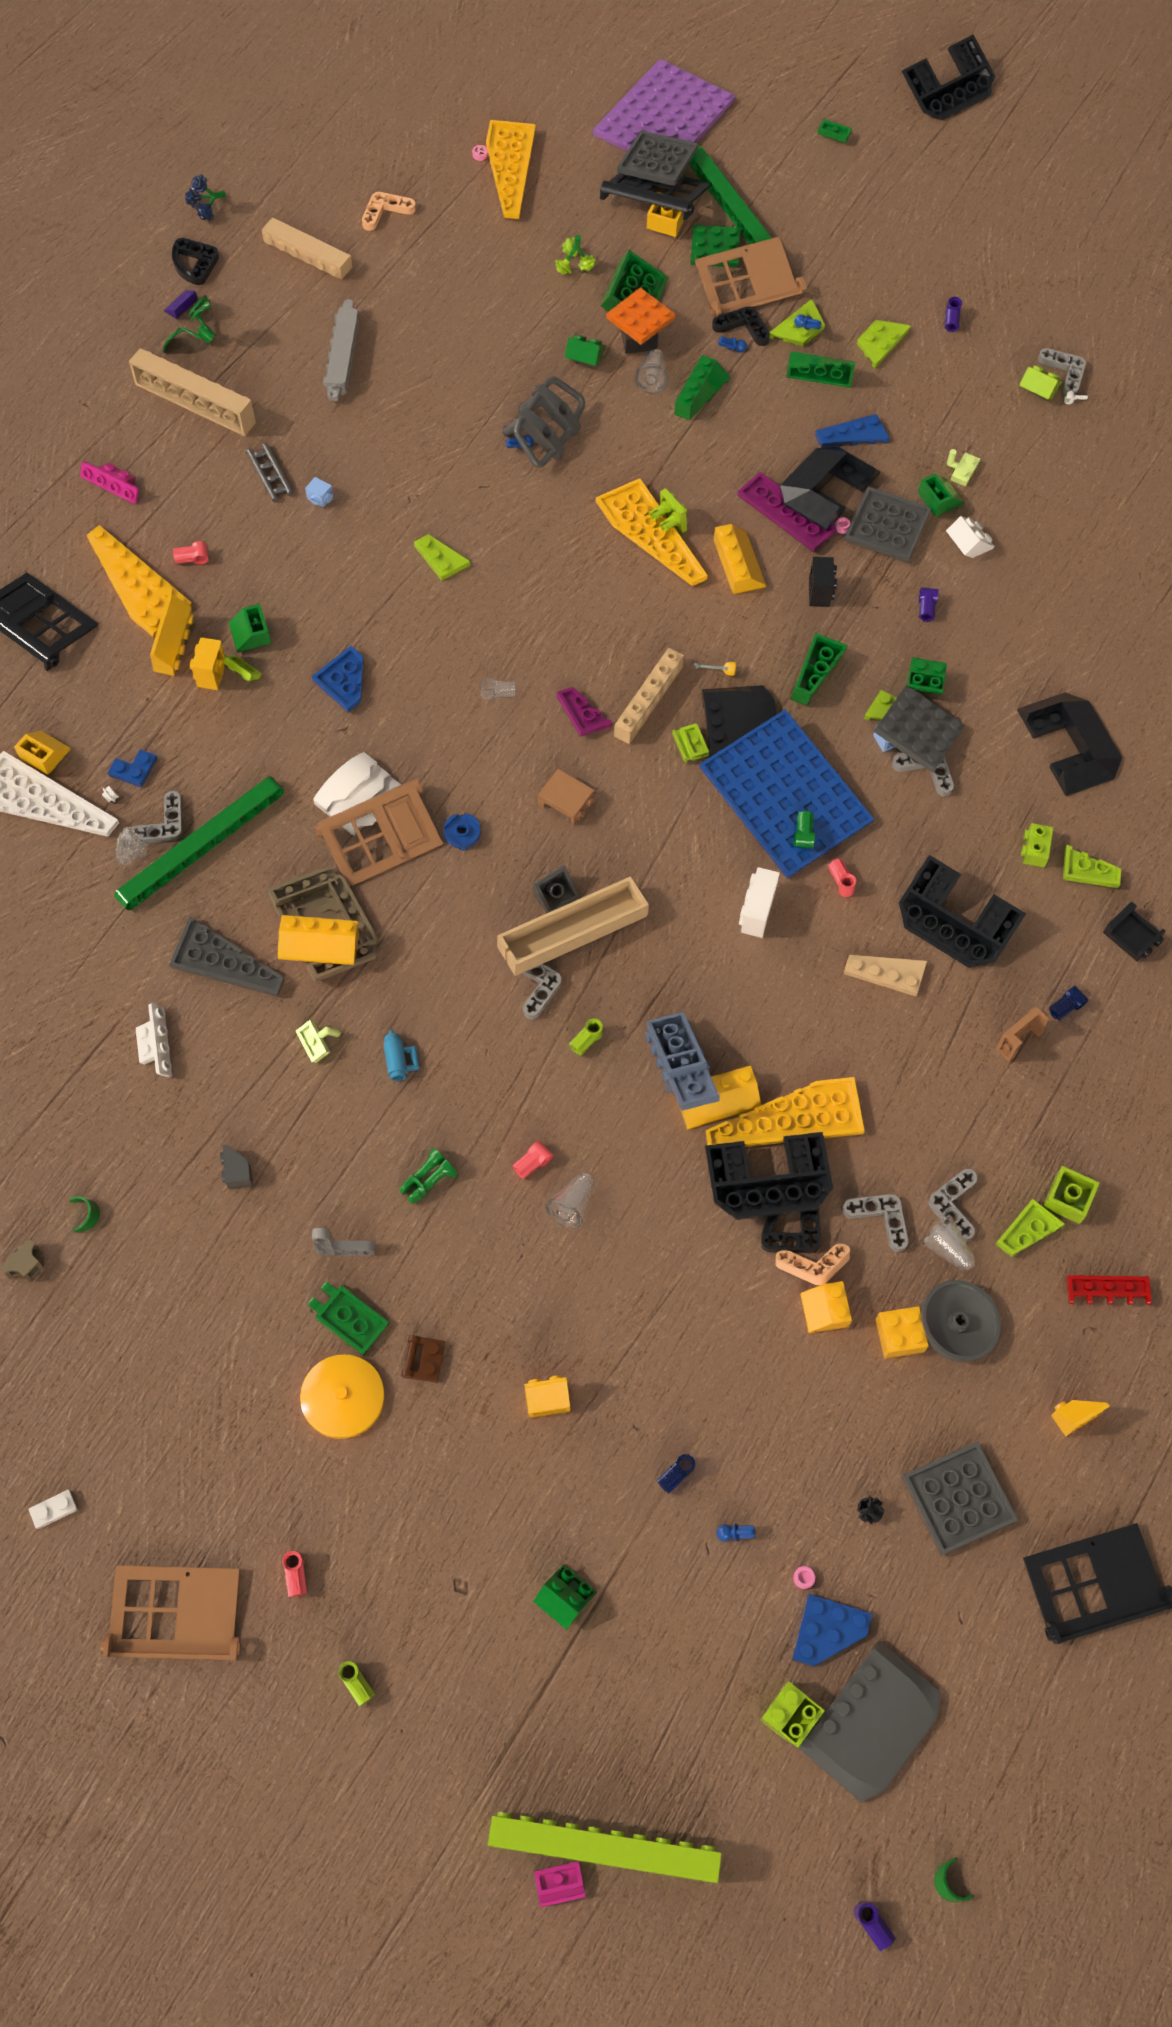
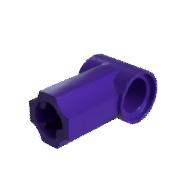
[945,297,962,332]
[919,587,939,622]
[854,1901,896,1951]

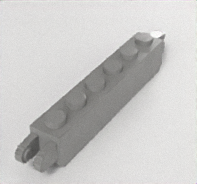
[323,299,359,401]

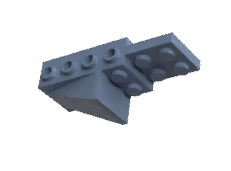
[645,1012,720,1111]

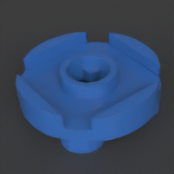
[444,813,481,850]

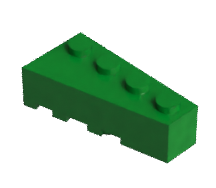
[790,633,848,706]

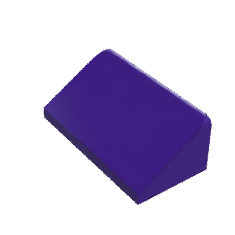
[164,290,198,319]

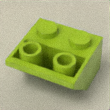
[1019,365,1063,400]
[760,1681,825,1748]

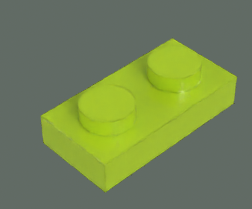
[223,655,262,681]

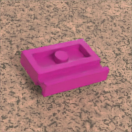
[534,1861,586,1907]

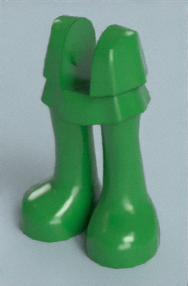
[399,1147,458,1204]

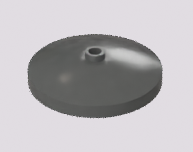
[920,1280,1001,1362]

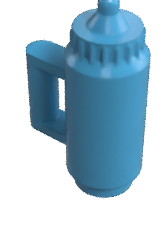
[383,1030,420,1081]

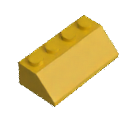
[714,524,766,594]
[150,593,195,676]
[278,915,359,965]
[680,1066,761,1130]

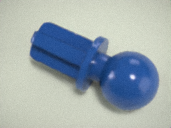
[794,314,822,330]
[718,336,747,353]
[506,434,534,449]
[716,1524,756,1542]

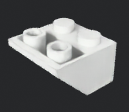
[946,516,995,558]

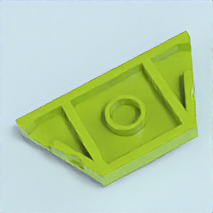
[769,299,825,347]
[857,320,911,368]

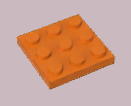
[606,287,676,345]

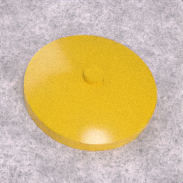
[300,1354,385,1439]

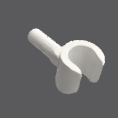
[1064,391,1088,404]

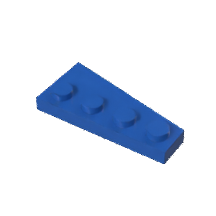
[815,414,890,447]

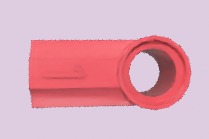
[173,541,208,565]
[828,858,856,897]
[512,1141,554,1179]
[282,1551,308,1597]

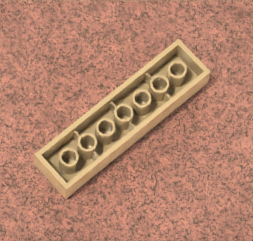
[129,348,256,436]

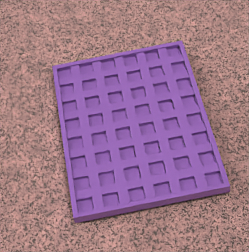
[593,59,736,152]

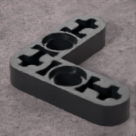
[712,306,770,346]

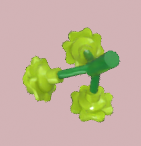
[555,235,596,275]

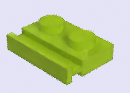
[672,723,709,763]

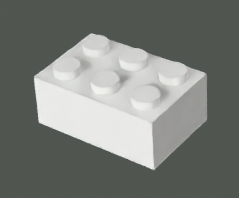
[739,867,779,938]

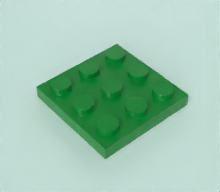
[690,225,740,268]

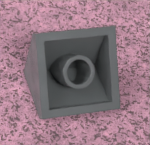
[533,865,580,913]

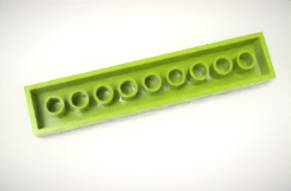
[487,1812,721,1883]

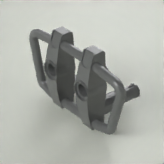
[502,376,585,468]

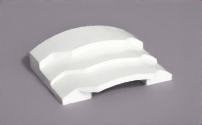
[313,752,401,836]

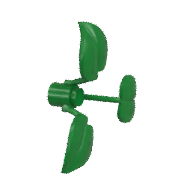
[163,295,216,353]

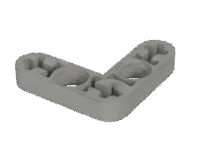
[1038,348,1086,396]
[892,753,954,797]
[128,791,183,845]
[522,964,561,1020]
[928,1169,977,1242]
[842,1194,908,1252]
[311,1228,376,1256]

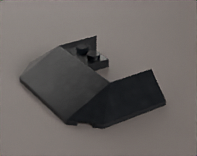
[901,34,995,121]
[779,447,881,531]
[1017,692,1122,796]
[899,855,1026,968]
[705,1132,833,1220]

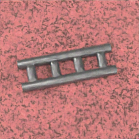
[246,443,294,502]

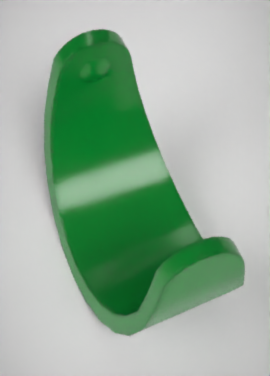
[69,1196,100,1233]
[934,1857,974,1903]

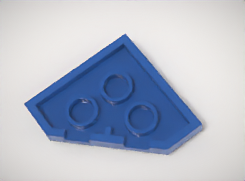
[312,646,363,712]
[792,1594,872,1667]

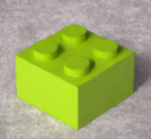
[1043,1166,1100,1224]

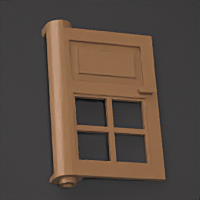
[695,237,808,317]
[314,778,443,887]
[100,1566,240,1660]

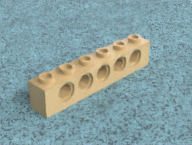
[614,648,684,744]

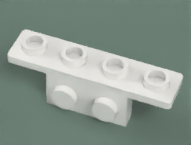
[136,1003,172,1078]

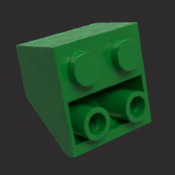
[564,335,606,366]
[918,474,965,517]
[229,604,271,653]
[906,657,947,694]
[533,1564,597,1630]

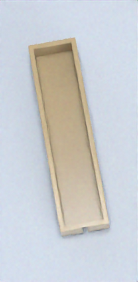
[497,876,649,976]

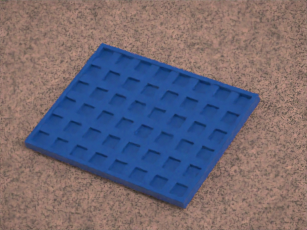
[699,709,874,879]

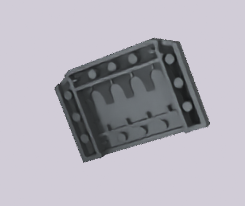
[798,1641,941,1802]

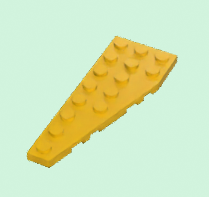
[486,120,536,219]
[596,478,708,586]
[87,525,193,638]
[705,1077,865,1147]

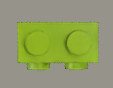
[1021,823,1053,868]

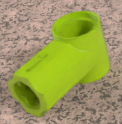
[569,1018,603,1056]
[338,1661,375,1707]

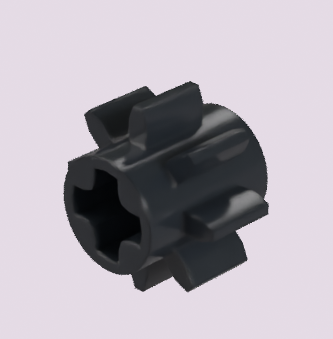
[857,1496,884,1524]

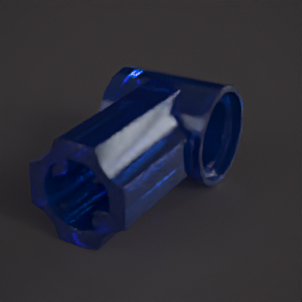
[1049,985,1089,1021]
[656,1454,695,1494]

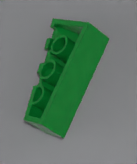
[786,351,855,388]
[674,355,731,420]

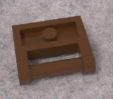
[401,1335,445,1383]

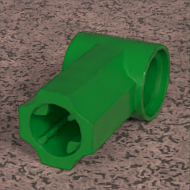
[794,811,815,849]

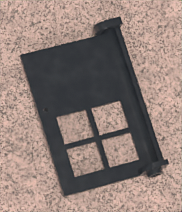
[600,173,711,220]
[0,573,98,671]
[1023,1523,1172,1644]

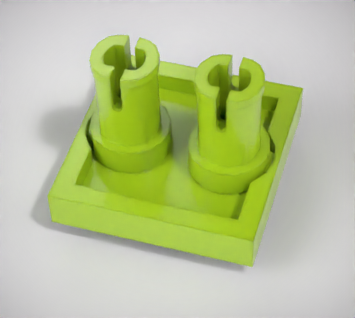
[649,488,688,534]

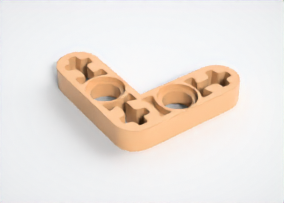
[362,192,416,231]
[776,1244,850,1285]

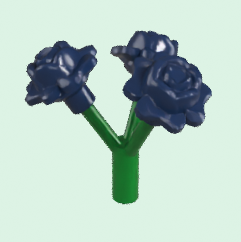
[185,174,226,221]

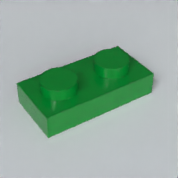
[817,119,852,143]

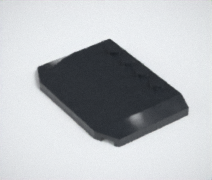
[701,685,776,757]

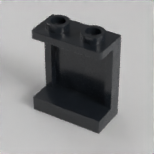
[1103,901,1166,962]

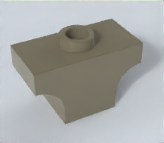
[0,1239,44,1282]

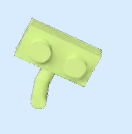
[947,449,980,486]
[296,1020,341,1063]

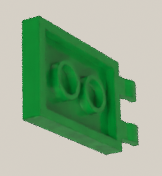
[308,1281,389,1356]

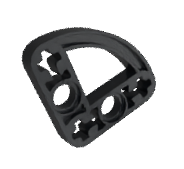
[172,238,219,285]
[761,1208,820,1253]

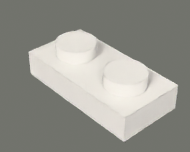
[29,1489,78,1529]

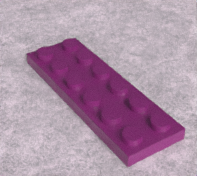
[737,472,837,552]

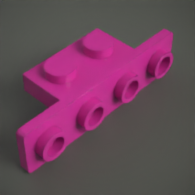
[80,461,139,504]

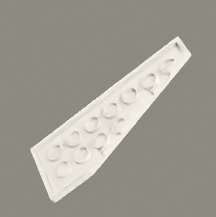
[0,751,119,837]

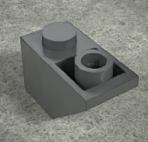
[220,1145,252,1189]

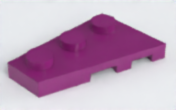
[556,687,613,737]

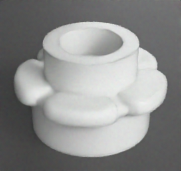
[102,786,119,802]

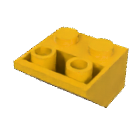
[14,731,71,775]
[524,1375,570,1418]

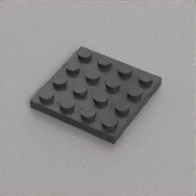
[617,130,698,186]
[844,486,932,563]
[873,685,965,773]
[902,1441,1018,1556]

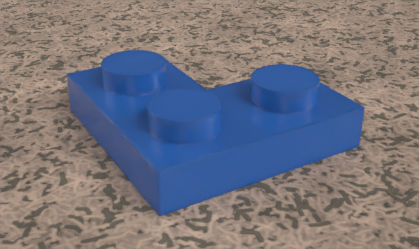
[107,749,158,788]

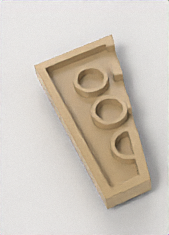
[843,955,927,996]

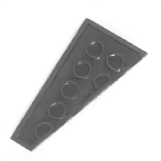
[169,916,284,997]

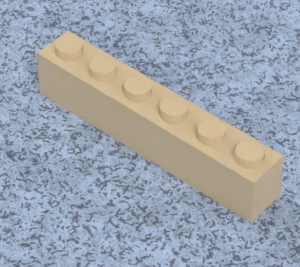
[262,217,352,280]

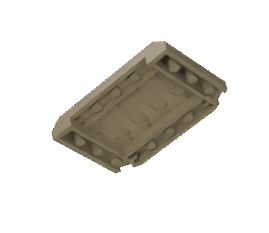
[268,866,377,982]

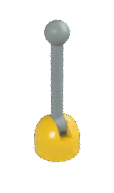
[693,662,736,676]

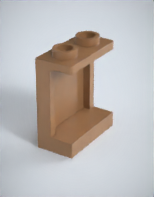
[537,769,595,825]
[996,1006,1050,1062]

